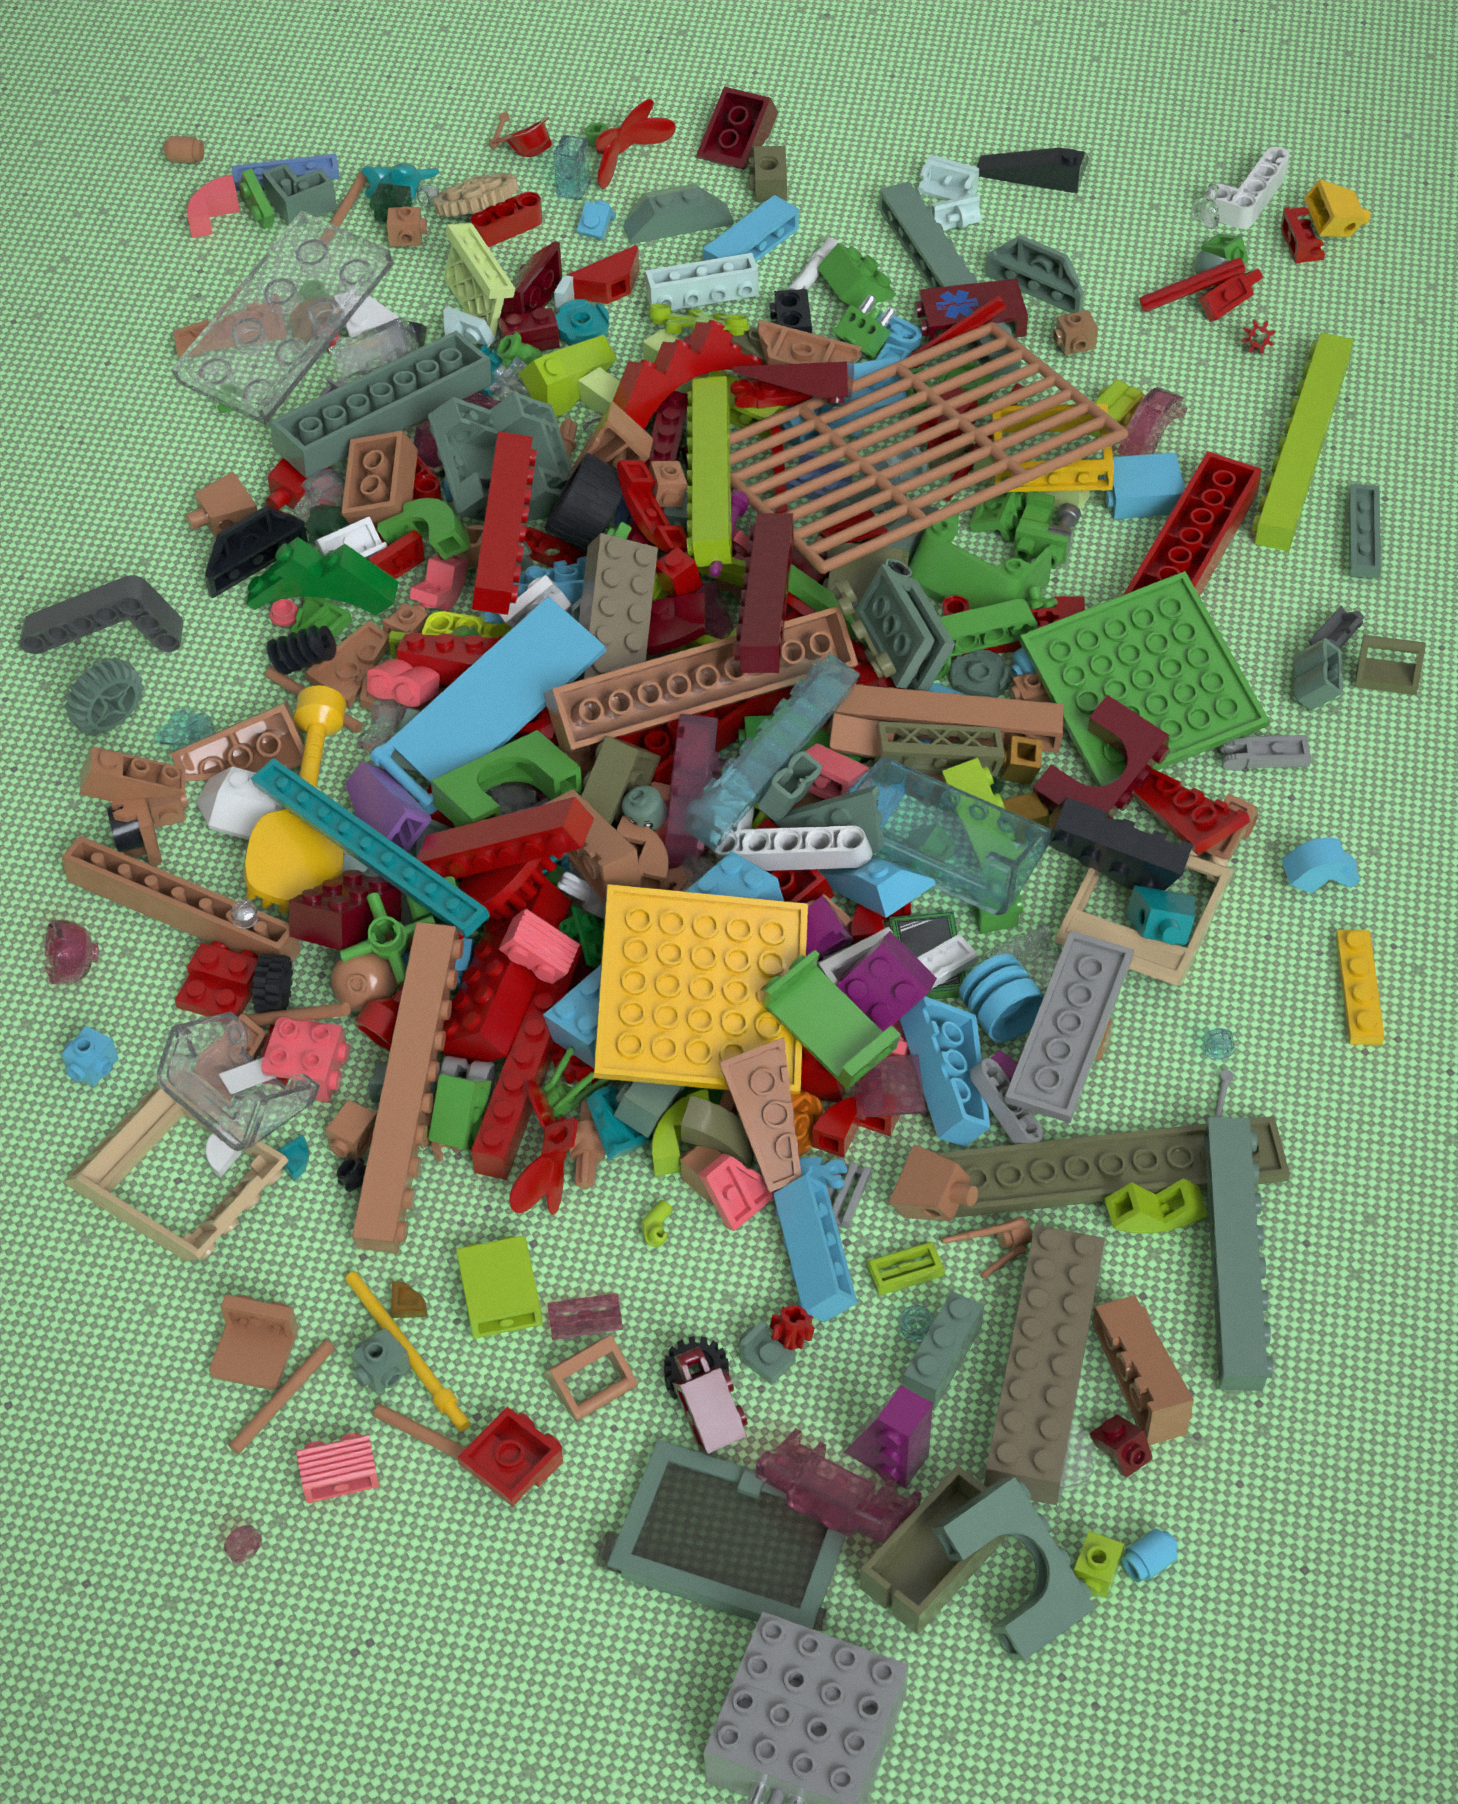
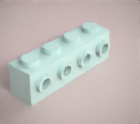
[645,253,759,310]

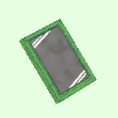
[889,911,966,999]

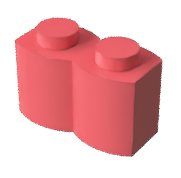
[366,659,440,707]

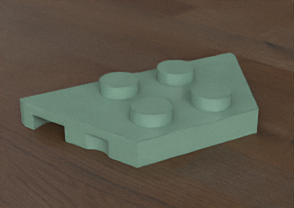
[775,785,884,854]

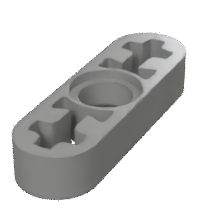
[970,1058,1043,1144]

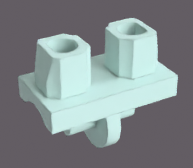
[932,193,982,231]

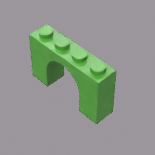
[431,730,583,827]

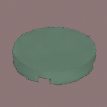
[949,650,1010,698]

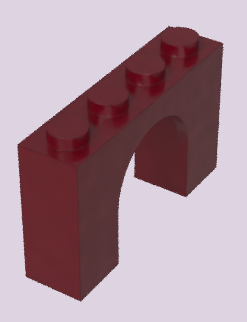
[1032,695,1170,820]

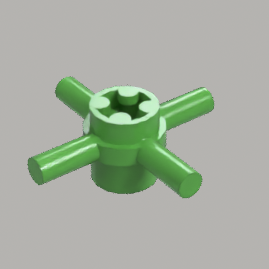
[339,893,436,986]

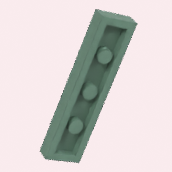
[1349,484,1381,578]

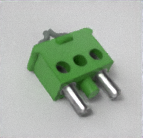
[832,294,896,360]

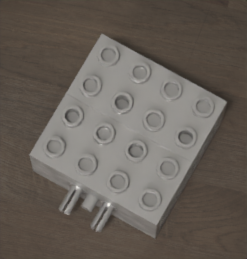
[704,1611,909,1804]

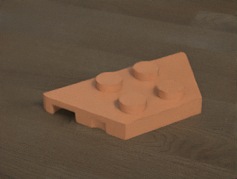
[757,320,862,365]

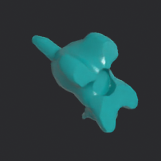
[362,163,439,204]

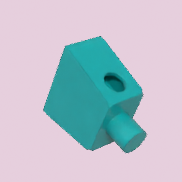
[1126,885,1195,945]

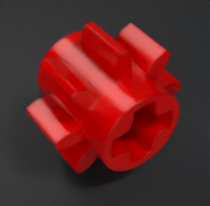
[1241,319,1276,354]
[769,1305,815,1350]

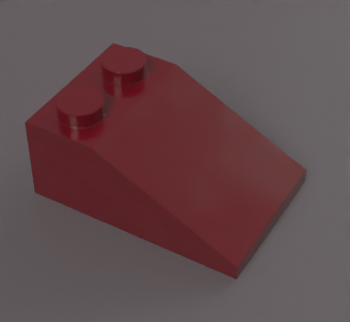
[696,86,778,170]

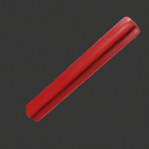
[1139,258,1246,312]
[908,296,1006,369]

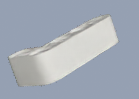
[1205,147,1289,229]

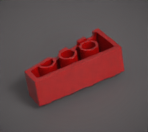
[396,632,504,687]

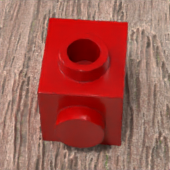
[656,547,703,597]

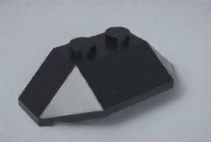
[205,505,308,599]

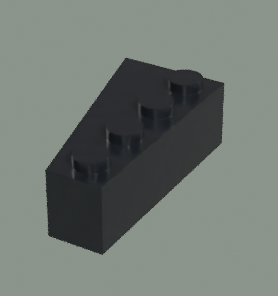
[1042,797,1193,891]

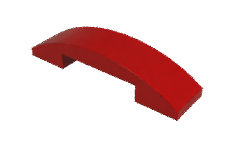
[617,460,688,552]

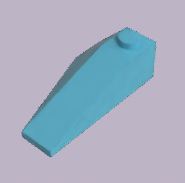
[817,859,936,918]

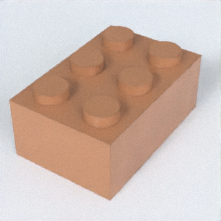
[342,430,418,529]

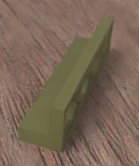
[874,721,1005,777]

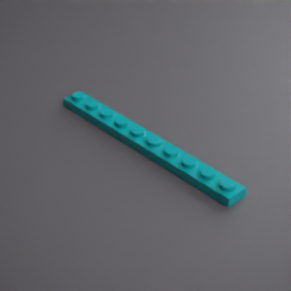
[251,758,490,938]

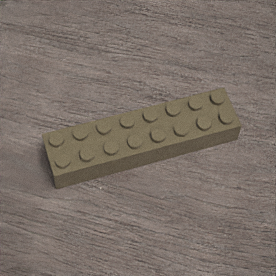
[984,1225,1105,1506]

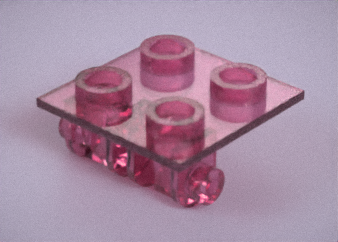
[854,1055,926,1118]

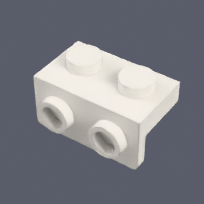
[315,516,388,559]
[499,575,572,628]

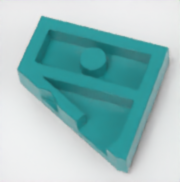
[586,1084,653,1160]

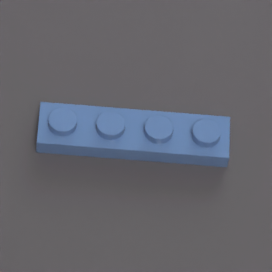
[232,154,340,191]

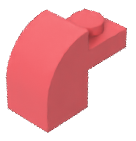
[410,554,468,612]

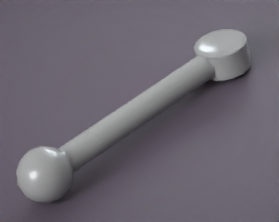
[1213,1070,1234,1117]

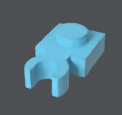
[799,1157,847,1189]

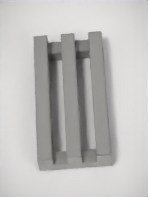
[827,1158,871,1229]

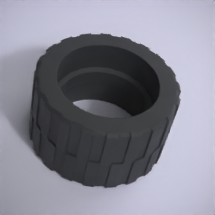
[544,453,623,554]

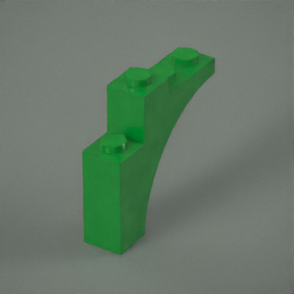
[246,537,399,616]

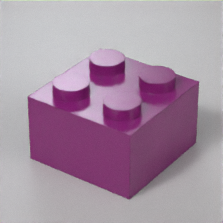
[836,931,937,1032]

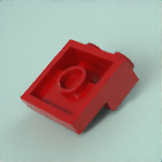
[175,941,258,1024]
[457,1406,563,1507]

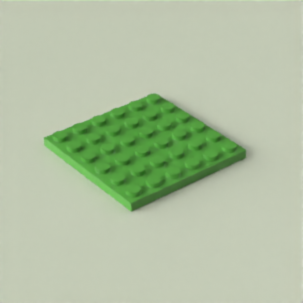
[1019,571,1270,787]

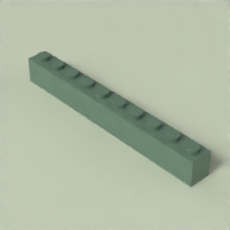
[879,181,1021,378]

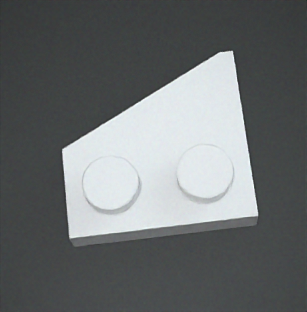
[334,290,400,342]

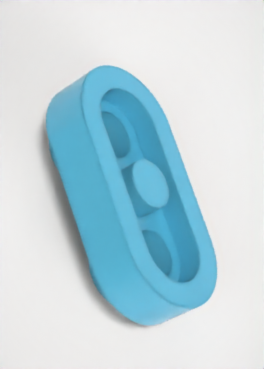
[876,313,922,351]

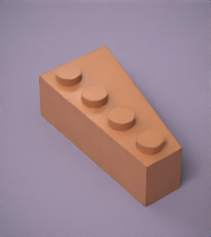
[543,790,643,904]
[1092,1295,1194,1445]

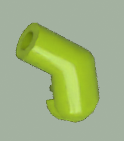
[641,1200,673,1248]

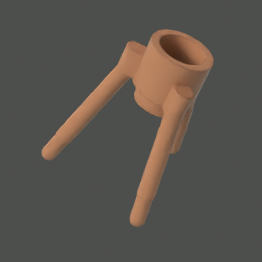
[941,1216,1033,1279]

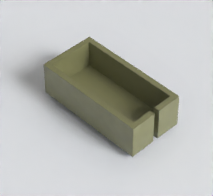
[860,1465,1008,1635]

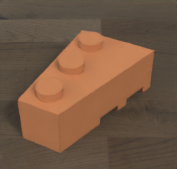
[570,401,653,476]

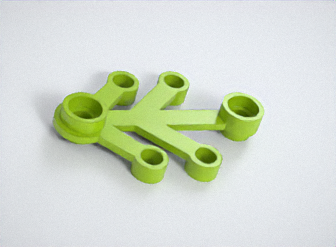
[649,304,750,336]

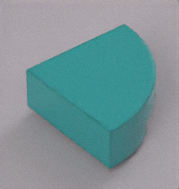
[277,1135,309,1181]

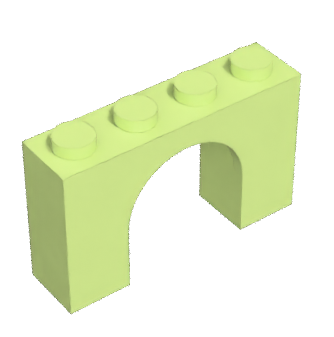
[578,329,709,417]

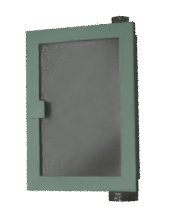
[597,1440,857,1631]

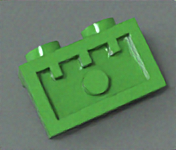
[969,484,1027,541]

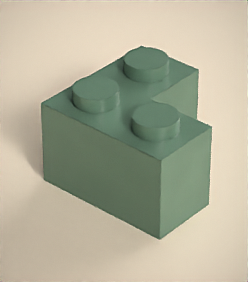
[262,163,337,226]

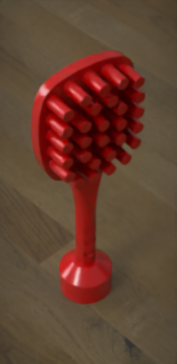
[354,852,565,1052]

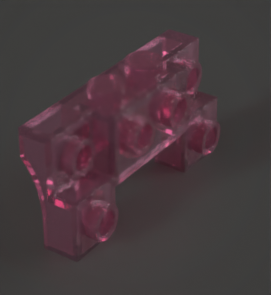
[755,1428,922,1544]

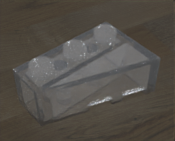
[328,317,420,384]

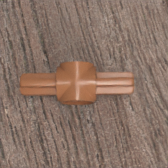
[569,1099,606,1190]

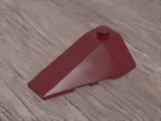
[733,361,854,404]

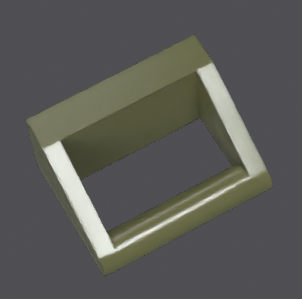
[1355,635,1426,695]

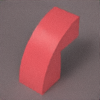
[187,174,240,238]

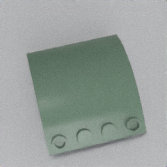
[428,392,572,522]

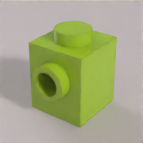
[1074,1531,1124,1599]

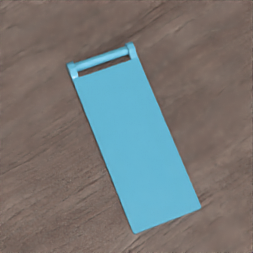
[370,597,607,815]

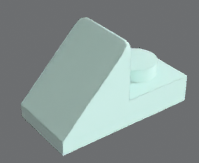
[443,306,495,347]

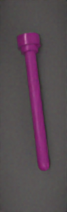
[709,490,749,577]

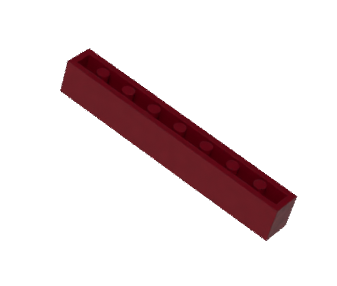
[734,513,794,673]

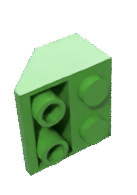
[817,243,896,309]

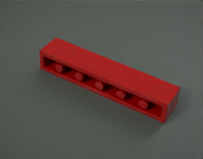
[416,797,594,879]

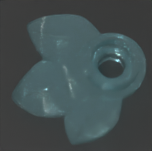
[155,709,214,759]

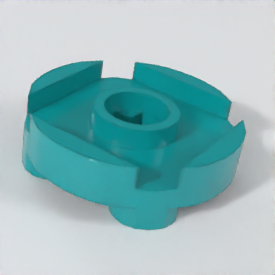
[555,299,610,346]

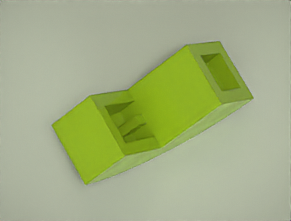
[652,1089,710,1177]
[1104,1178,1208,1234]

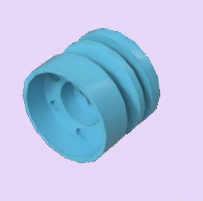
[959,953,1044,1043]

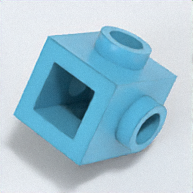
[61,1026,119,1087]

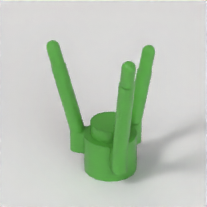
[543,1047,611,1118]

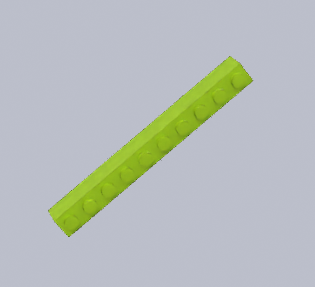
[1252,332,1354,552]
[687,376,732,567]

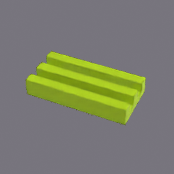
[866,1241,945,1296]

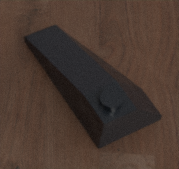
[977,147,1089,194]

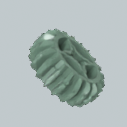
[64,657,144,737]

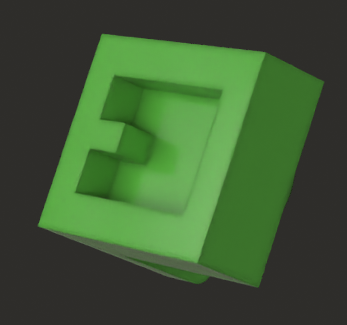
[1201,234,1248,264]

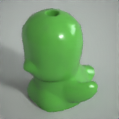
[497,332,543,371]

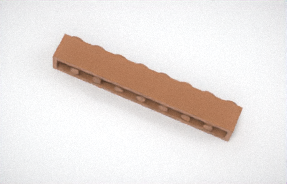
[810,681,1064,753]
[62,836,301,962]

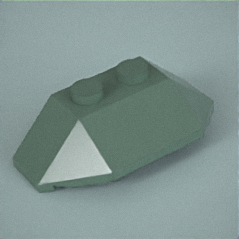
[624,184,734,244]
[986,235,1084,313]

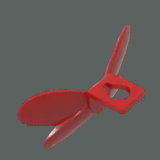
[596,99,676,189]
[509,1080,578,1215]

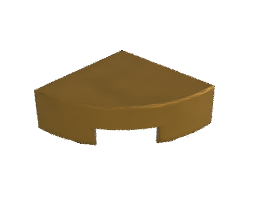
[391,1281,428,1318]

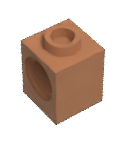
[325,1100,377,1158]

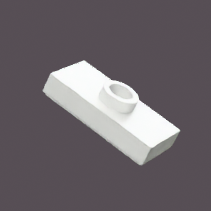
[917,934,979,988]

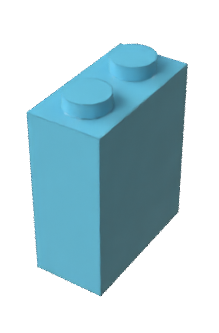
[1101,452,1185,519]

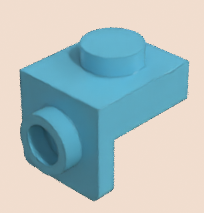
[576,200,616,241]

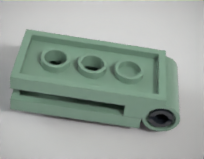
[855,558,955,691]

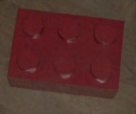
[289,870,401,951]

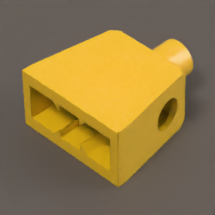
[1304,179,1371,237]

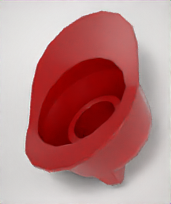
[491,117,552,157]

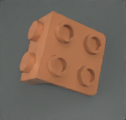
[209,1294,299,1390]

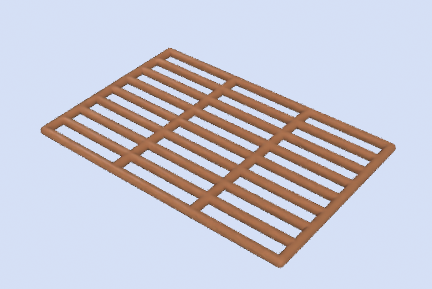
[730,322,1129,574]

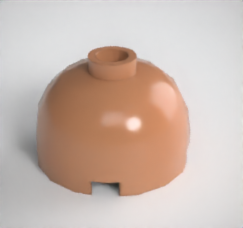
[330,952,398,1013]

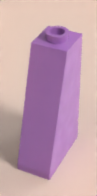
[345,761,432,852]

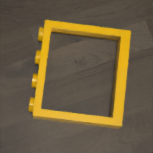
[992,404,1114,492]

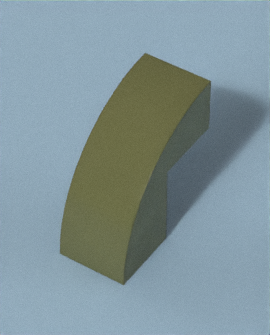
[681,1096,754,1168]

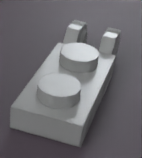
[1220,735,1311,771]

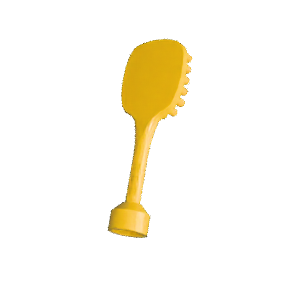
[243,685,346,914]

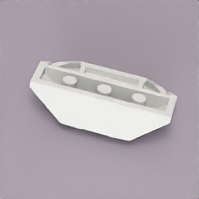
[196,766,285,840]

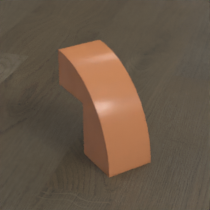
[617,816,669,890]

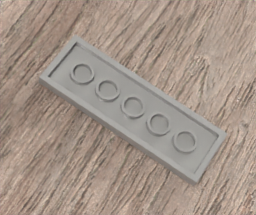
[1005,931,1134,1123]

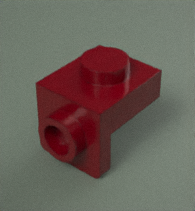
[1089,1414,1153,1477]

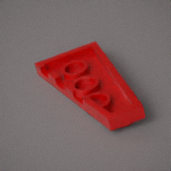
[1132,768,1250,855]

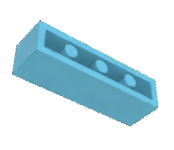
[703,195,799,262]
[773,1174,858,1323]

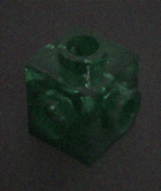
[370,183,413,222]
[306,504,350,545]

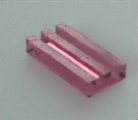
[547,1293,623,1340]

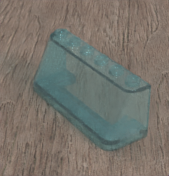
[845,756,1052,915]

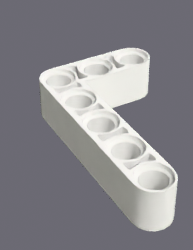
[711,776,873,871]

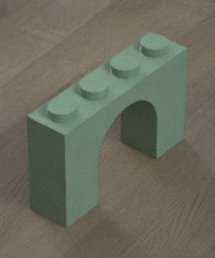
[930,1477,1096,1660]

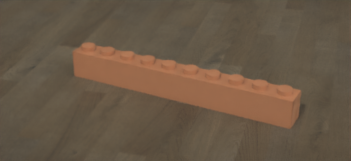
[352,922,464,1253]

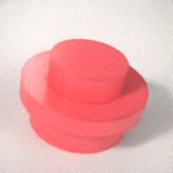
[270,599,299,627]

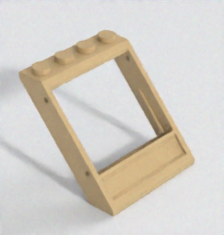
[1054,828,1235,986]
[63,1083,289,1261]

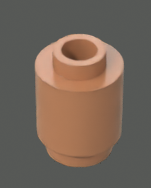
[164,136,204,164]

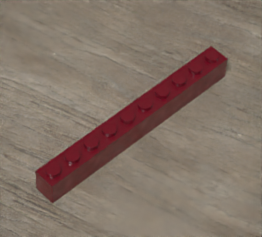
[626,391,689,553]

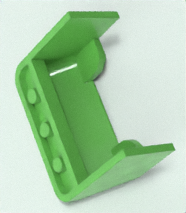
[909,498,1052,610]

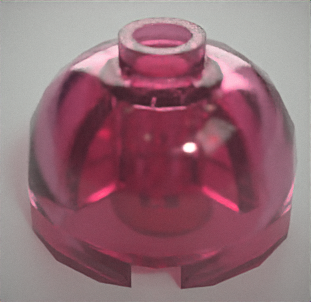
[45,920,99,985]

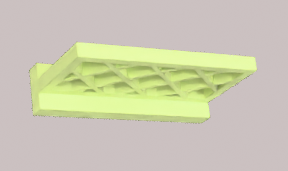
[443,223,515,337]

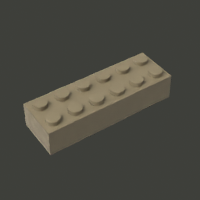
[572,533,658,683]

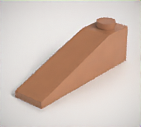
[170,701,305,782]

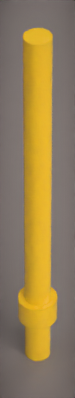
[345,1271,471,1432]

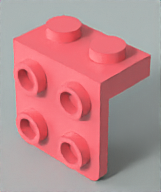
[261,1017,350,1103]

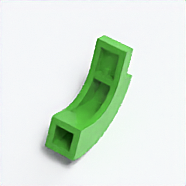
[378,498,470,560]

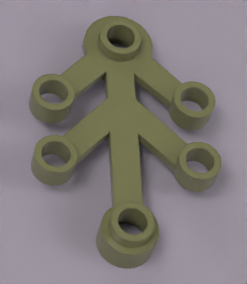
[831,579,897,678]

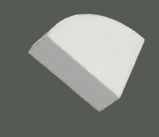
[206,1132,242,1178]

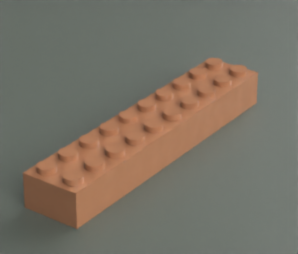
[543,606,858,753]

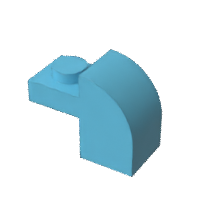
[1281,837,1361,894]

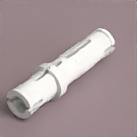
[787,238,839,290]

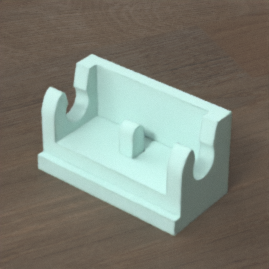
[918,154,979,201]

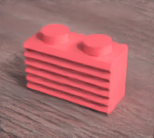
[499,908,580,984]
[296,1433,379,1504]

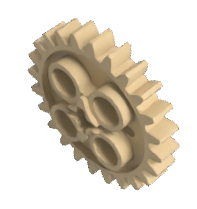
[433,172,519,217]

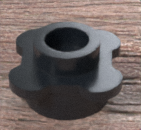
[336,1157,367,1192]

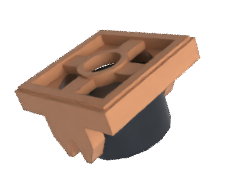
[107,798,162,866]

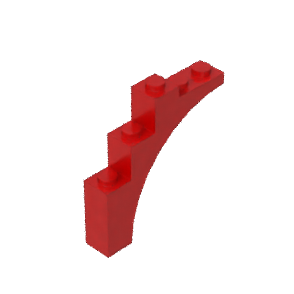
[613,320,763,430]

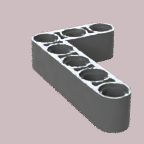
[19,575,184,654]

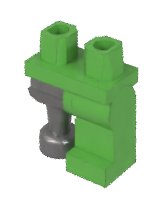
[1014,492,1081,569]

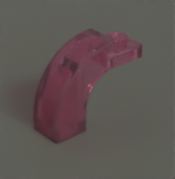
[1117,387,1188,456]

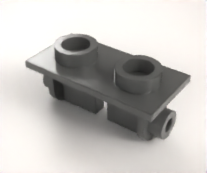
[1308,606,1364,649]

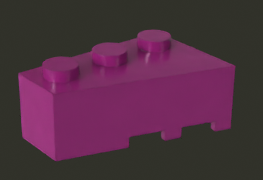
[806,896,854,961]
[844,1385,933,1489]

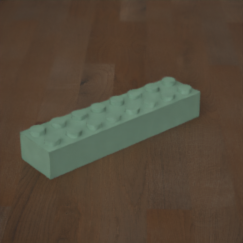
[270,331,491,478]

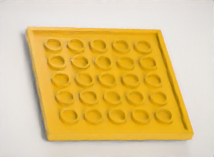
[593,884,808,1094]

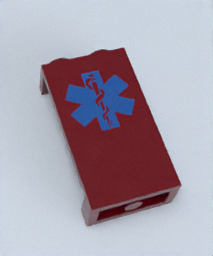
[914,279,1028,343]

